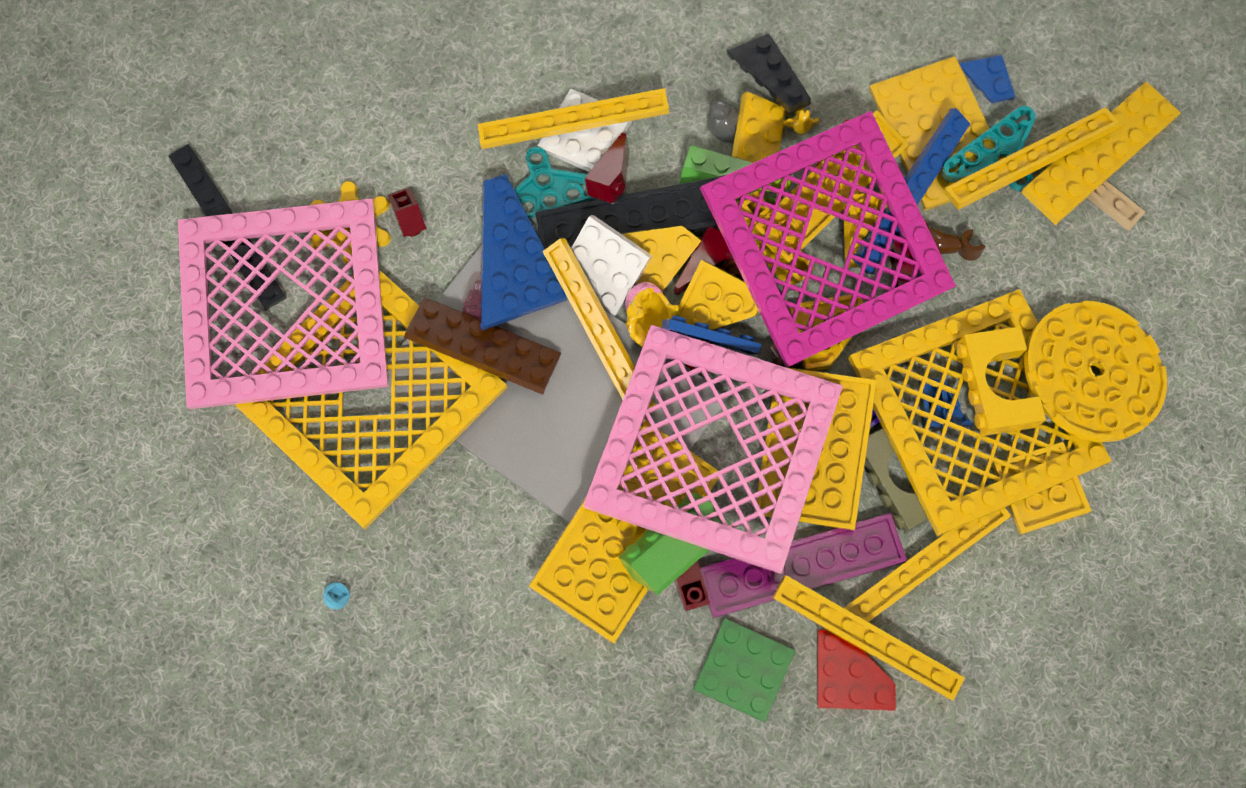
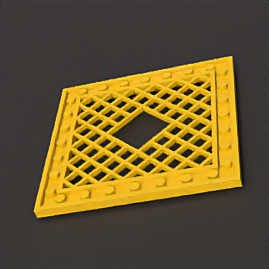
[234,270,508,530]
[848,289,1112,536]

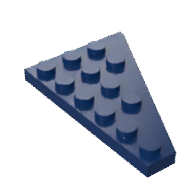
[480,174,568,330]

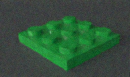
[694,619,795,723]

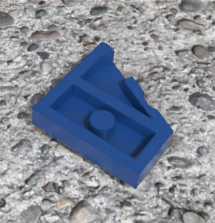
[959,55,1015,104]

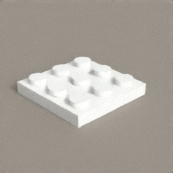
[537,89,632,172]
[571,215,652,316]

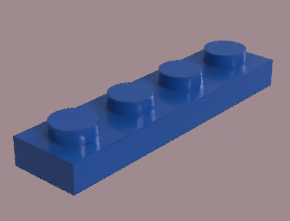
[661,316,762,354]

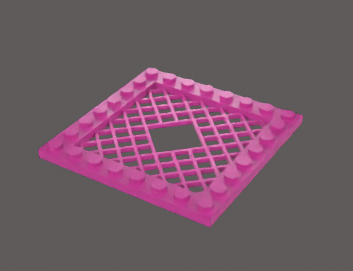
[700,111,956,368]

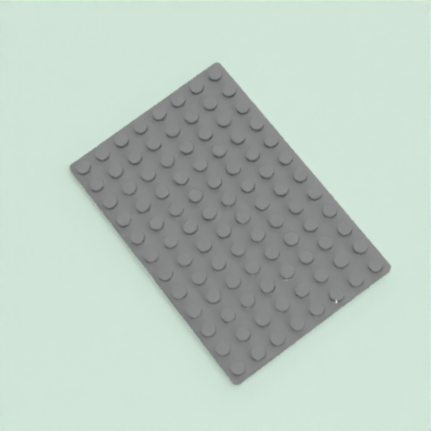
[382,245,728,523]

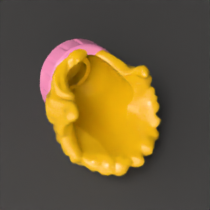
[625,282,679,348]

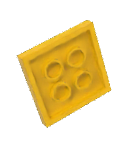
[992,442,1092,535]

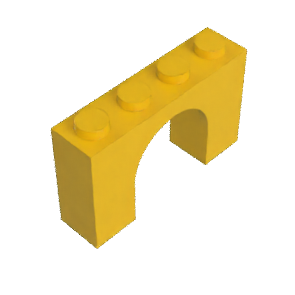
[956,326,1046,436]

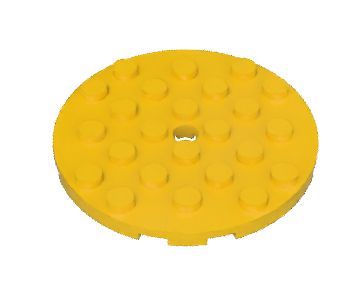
[1024,301,1167,442]

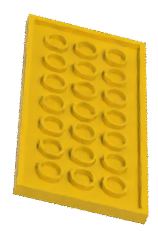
[528,420,719,643]

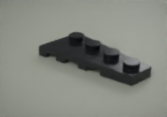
[727,34,811,113]

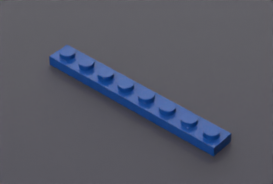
[852,108,970,274]

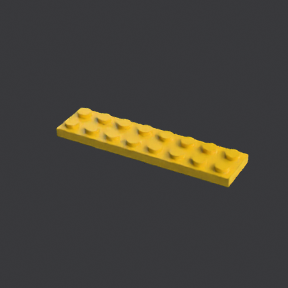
[1021,81,1181,225]
[753,110,909,264]

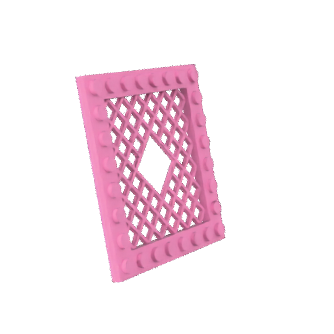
[178,198,389,409]
[584,325,843,574]

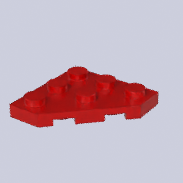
[817,630,896,711]

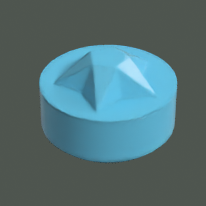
[323,582,350,609]

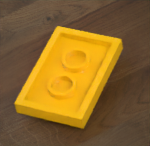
[731,92,786,163]

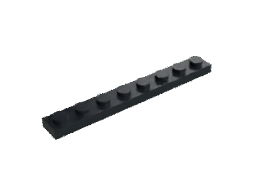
[168,144,286,311]

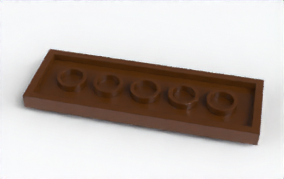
[404,297,561,395]

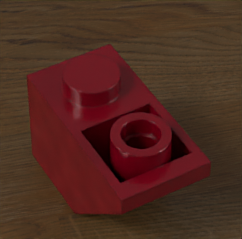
[674,561,710,611]

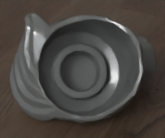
[707,101,739,144]

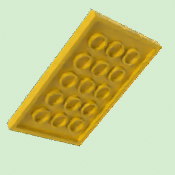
[869,56,1003,211]
[754,367,877,530]

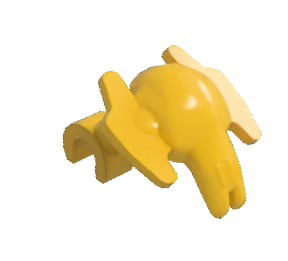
[783,107,820,135]

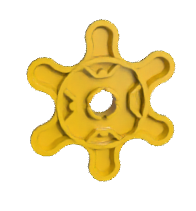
[310,181,391,265]

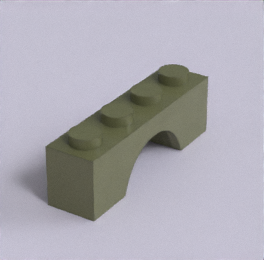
[865,429,929,533]

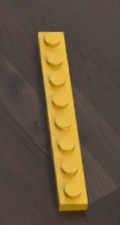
[478,88,670,149]
[944,107,1120,210]
[543,238,655,417]
[843,508,1011,622]
[772,575,965,701]

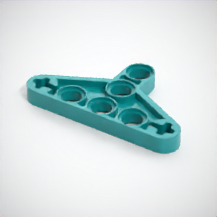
[941,106,1036,191]
[514,146,598,219]

